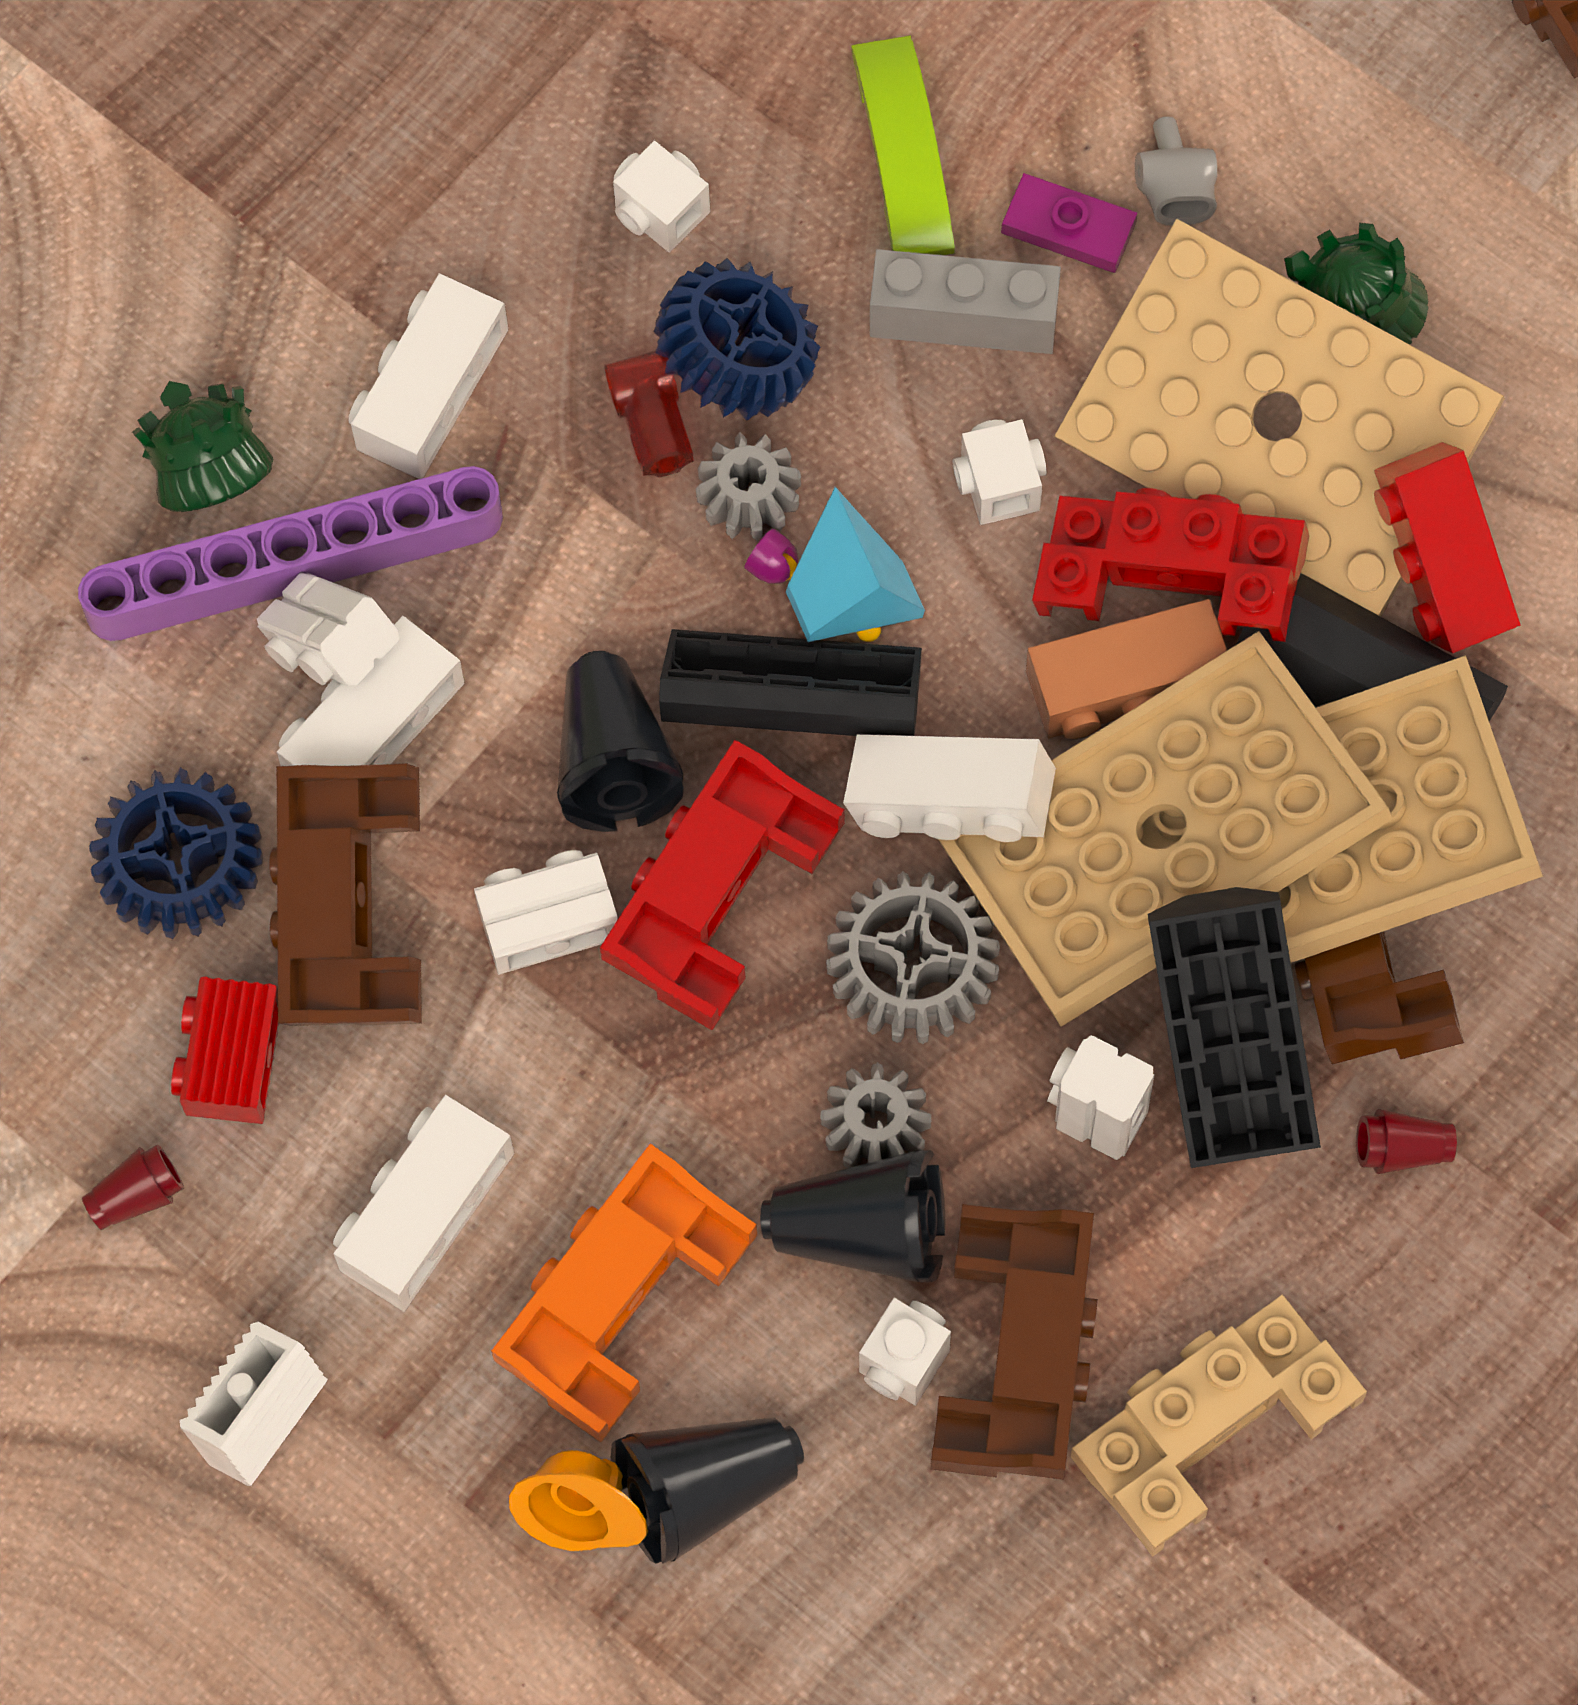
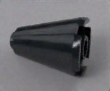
[557,651,684,832]
[760,1150,945,1282]
[610,1418,804,1564]

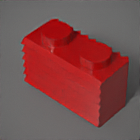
[171,976,279,1124]

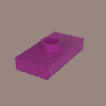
[1001,173,1137,273]

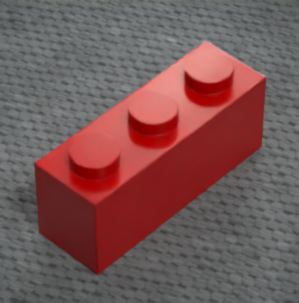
[1374,442,1521,654]

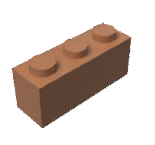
[1026,599,1227,739]

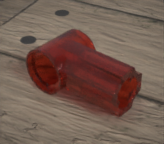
[604,350,694,478]

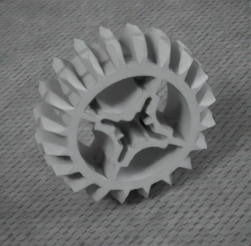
[826,871,1000,1044]

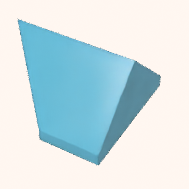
[786,487,925,642]

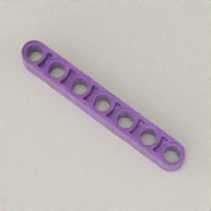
[78,466,503,641]

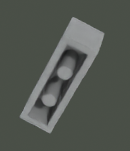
[870,249,1061,354]

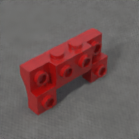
[1032,488,1310,642]
[600,740,845,1030]

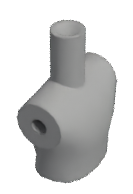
[1135,117,1217,226]

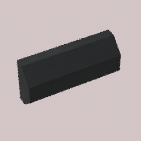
[1235,573,1508,721]
[659,629,922,736]
[1148,887,1321,1168]

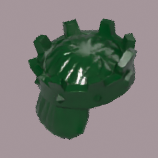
[1284,223,1429,345]
[132,381,273,512]

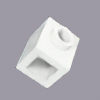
[613,140,710,253]
[953,419,1047,525]
[859,1298,951,1406]

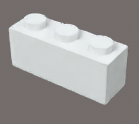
[349,273,508,479]
[277,616,465,766]
[843,734,1056,842]
[333,1094,514,1312]

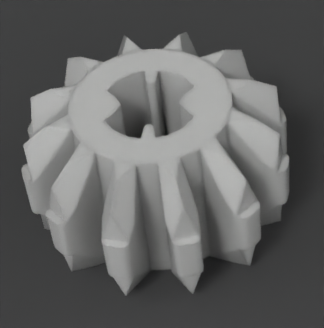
[696,432,801,542]
[820,1062,931,1168]

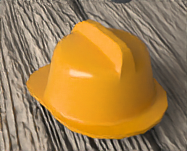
[509,1450,647,1551]

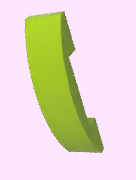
[851,35,955,255]

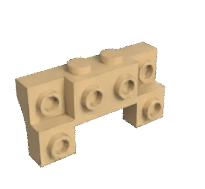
[1071,1294,1367,1557]

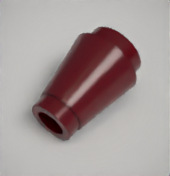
[1356,1109,1457,1174]
[82,1144,184,1230]

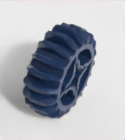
[653,258,820,421]
[89,767,263,940]

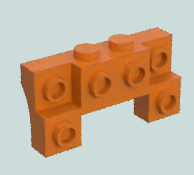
[491,1144,757,1442]

